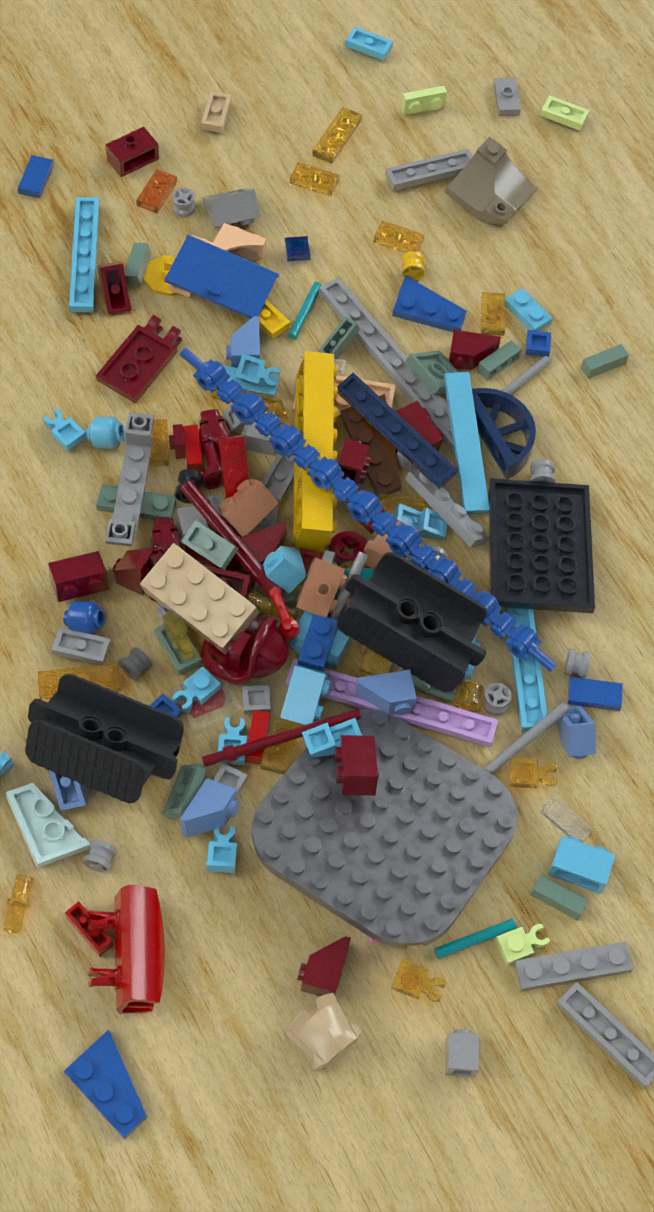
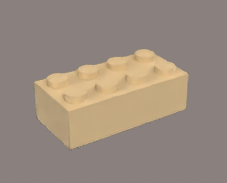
[140,543,259,655]

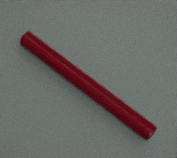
[180,480,282,598]

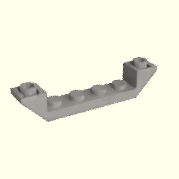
[105,412,154,546]

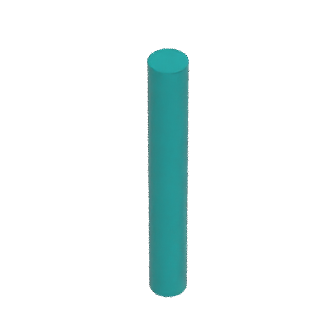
[288,282,322,340]
[434,918,517,959]

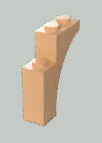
[168,223,267,298]

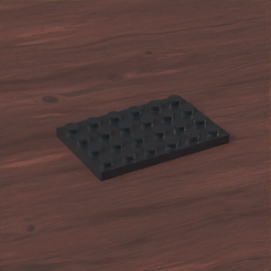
[489,478,595,614]

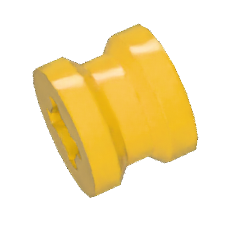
[402,251,425,281]

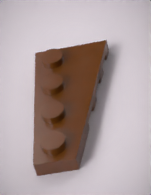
[340,394,401,499]

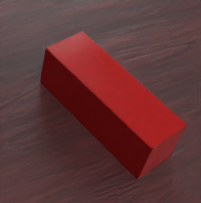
[183,425,203,472]
[245,710,270,765]
[65,901,114,957]

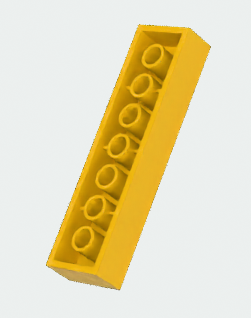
[293,351,338,554]

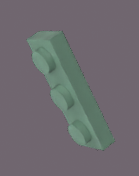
[96,484,176,520]

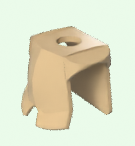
[285,993,361,1071]

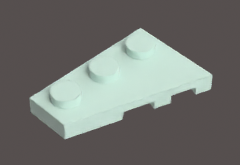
[6,783,90,868]

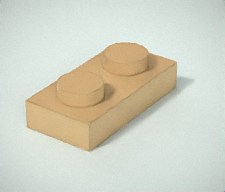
[201,91,232,133]

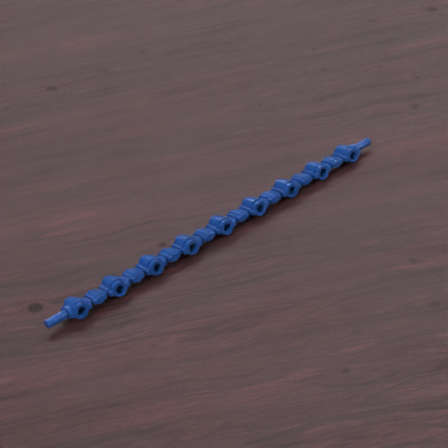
[180,348,557,672]

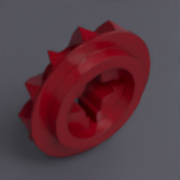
[328,531,367,569]

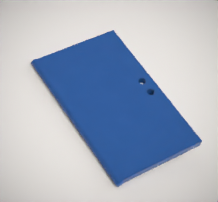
[164,234,279,319]

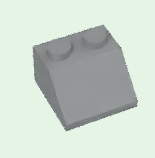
[202,188,260,230]

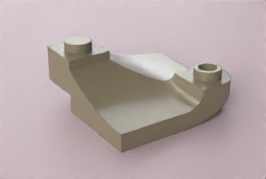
[445,137,537,224]

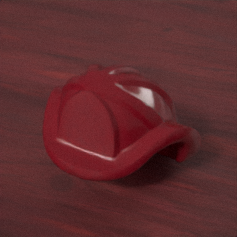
[201,615,289,685]

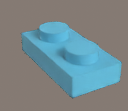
[345,27,393,61]
[504,288,553,331]

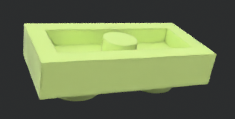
[401,86,447,116]
[540,95,590,131]

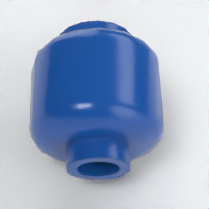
[63,601,105,635]

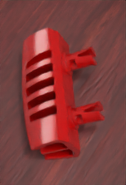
[88,885,165,1014]

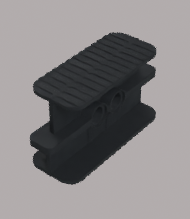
[337,552,488,692]
[25,674,184,804]

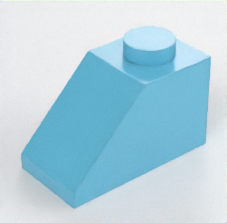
[263,546,307,593]

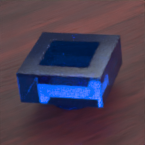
[284,236,310,262]

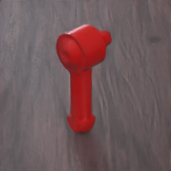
[269,587,300,640]

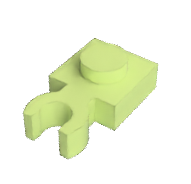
[495,924,550,966]

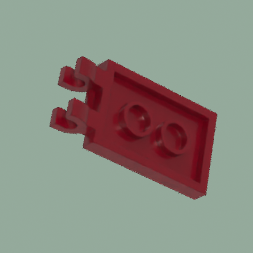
[96,315,182,403]

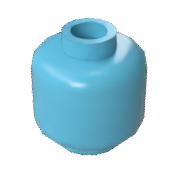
[86,417,125,449]

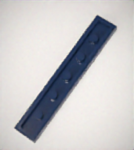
[337,372,457,489]

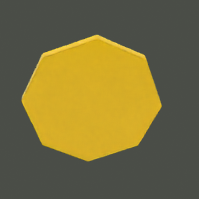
[144,255,176,296]

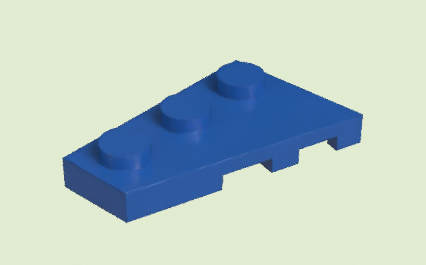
[392,275,467,332]
[64,1030,147,1140]

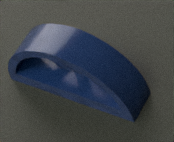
[472,388,536,479]

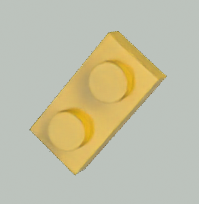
[259,300,291,340]

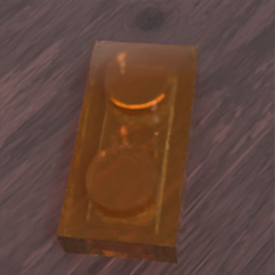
[136,169,177,213]

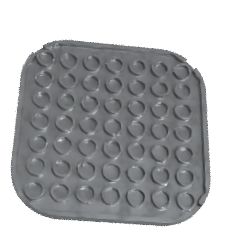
[251,709,517,949]

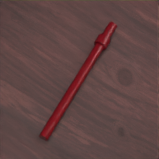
[202,709,361,767]

